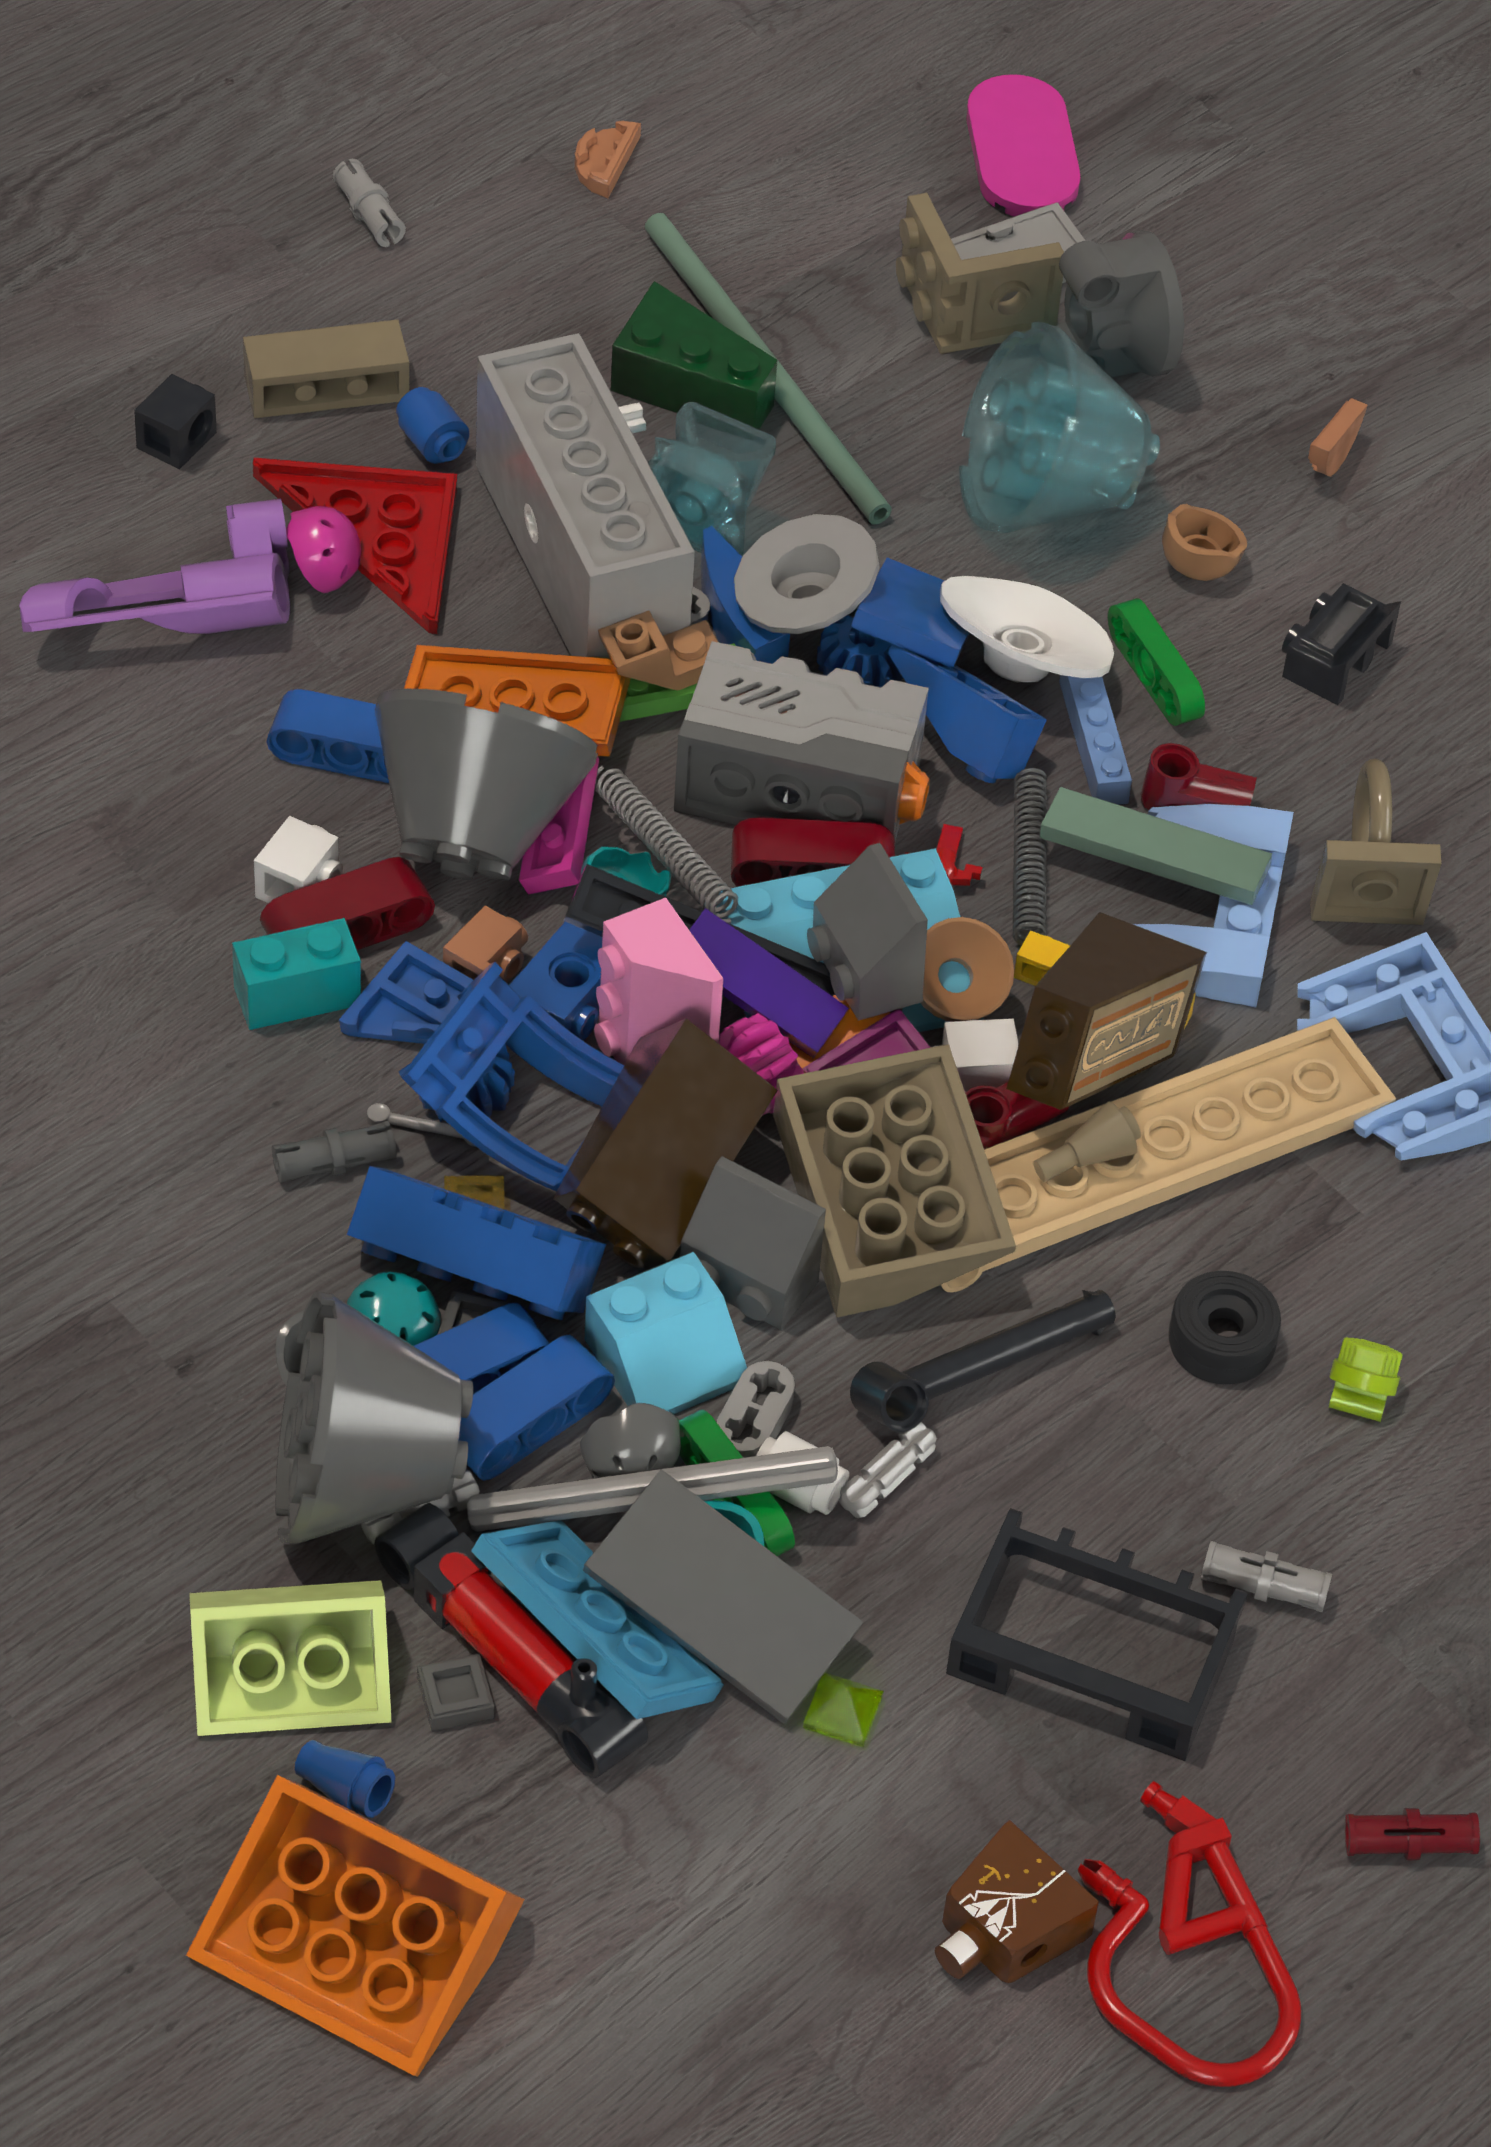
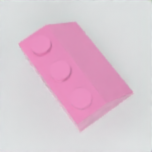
[594,898,723,1065]

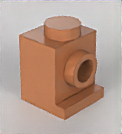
[443,905,528,983]

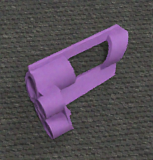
[19,499,290,634]

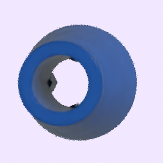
[295,1740,395,1818]

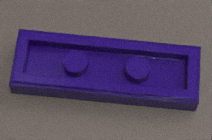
[689,908,849,1059]

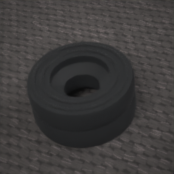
[1168,1271,1281,1385]

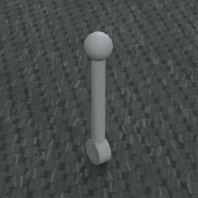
[367,1103,476,1147]

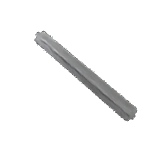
[467,1446,838,1532]

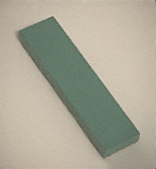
[1040,787,1272,905]

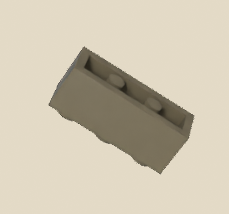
[243,320,409,418]

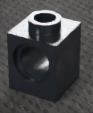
[134,374,217,470]

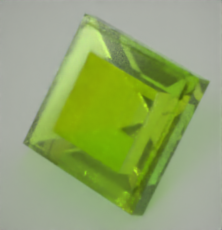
[803,1673,884,1747]

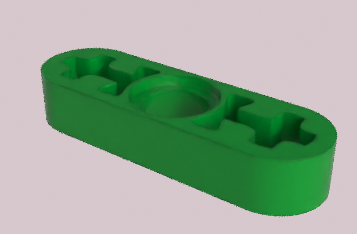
[1107,598,1205,726]
[679,1410,795,1556]

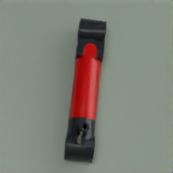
[374,1503,648,1779]

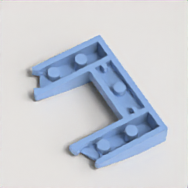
[1133,804,1294,1008]
[1297,932,1491,1161]

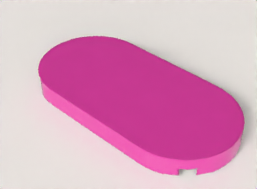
[966,74,1080,217]

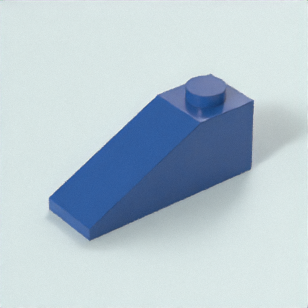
[888,644,1047,783]

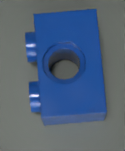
[509,922,603,1040]

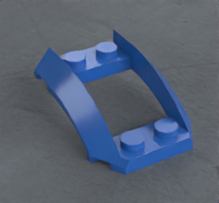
[398,962,624,1192]

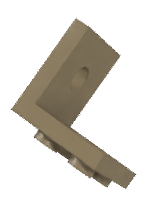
[896,193,1064,354]

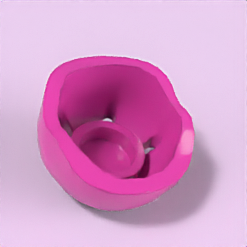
[286,506,361,593]

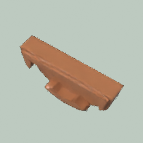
[575,121,641,198]
[1308,398,1368,477]

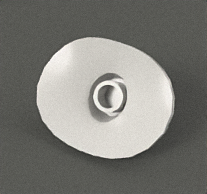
[940,576,1114,683]

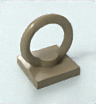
[1310,758,1442,925]

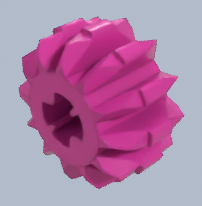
[719,1013,804,1116]

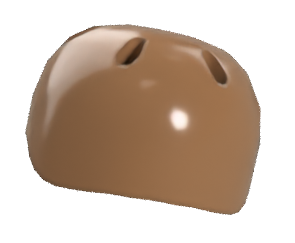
[1162,504,1247,581]

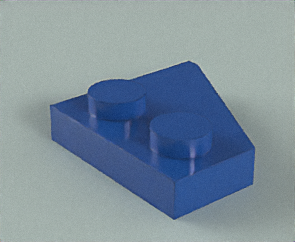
[339,941,473,1044]

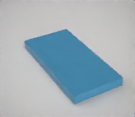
[471,1520,724,1719]

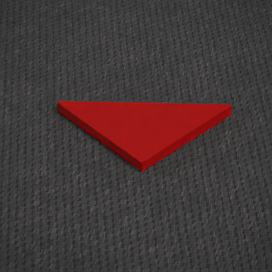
[253,458,458,634]

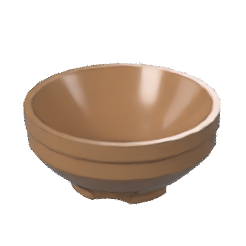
[921,917,1014,1022]

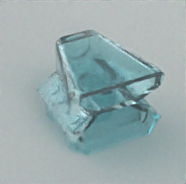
[648,402,776,555]

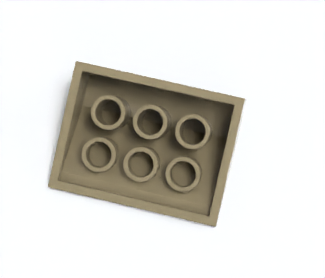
[773,1044,1016,1318]

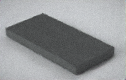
[583,1469,863,1724]

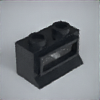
[1282,583,1401,706]

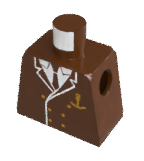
[935,1820,1099,1983]

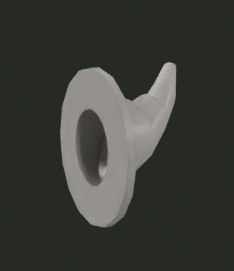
[734,514,880,634]

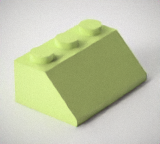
[189,1580,391,1736]

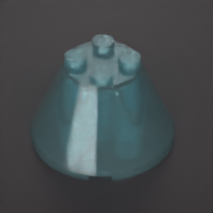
[959,322,1160,534]

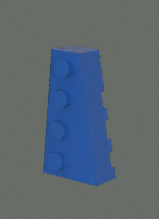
[347,1166,606,1320]

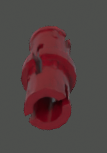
[1345,1808,1480,1860]

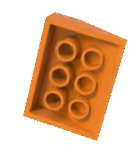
[186,1775,525,2077]

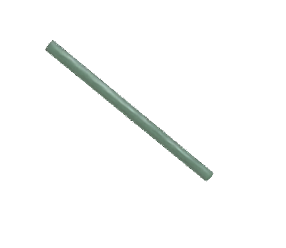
[645,213,892,524]

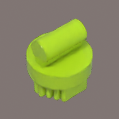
[1329,1337,1403,1422]

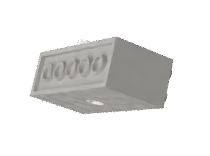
[476,333,695,659]

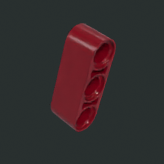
[731,817,895,887]
[260,857,435,950]

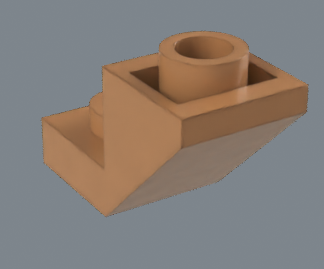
[598,610,718,691]

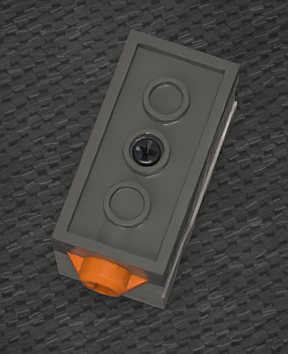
[674,641,930,843]

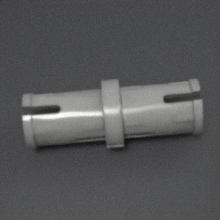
[333,159,406,247]
[1201,1541,1332,1612]

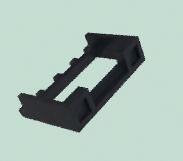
[946,1508,1248,1761]

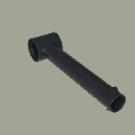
[850,1290,1116,1432]

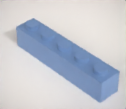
[1059,675,1132,805]

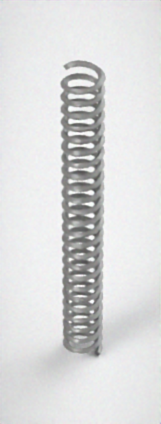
[595,766,738,923]

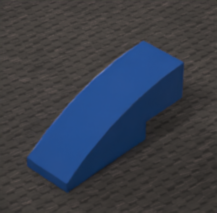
[701,526,790,664]

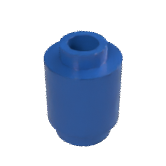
[396,387,469,464]

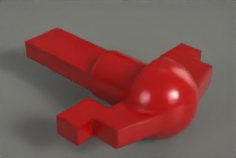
[905,824,983,886]

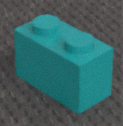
[232,918,361,1030]

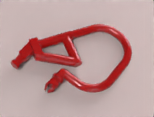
[1077,1781,1301,2087]

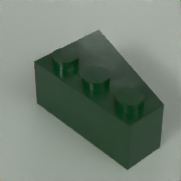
[610,281,777,438]

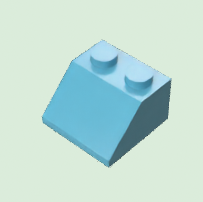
[584,1252,747,1415]

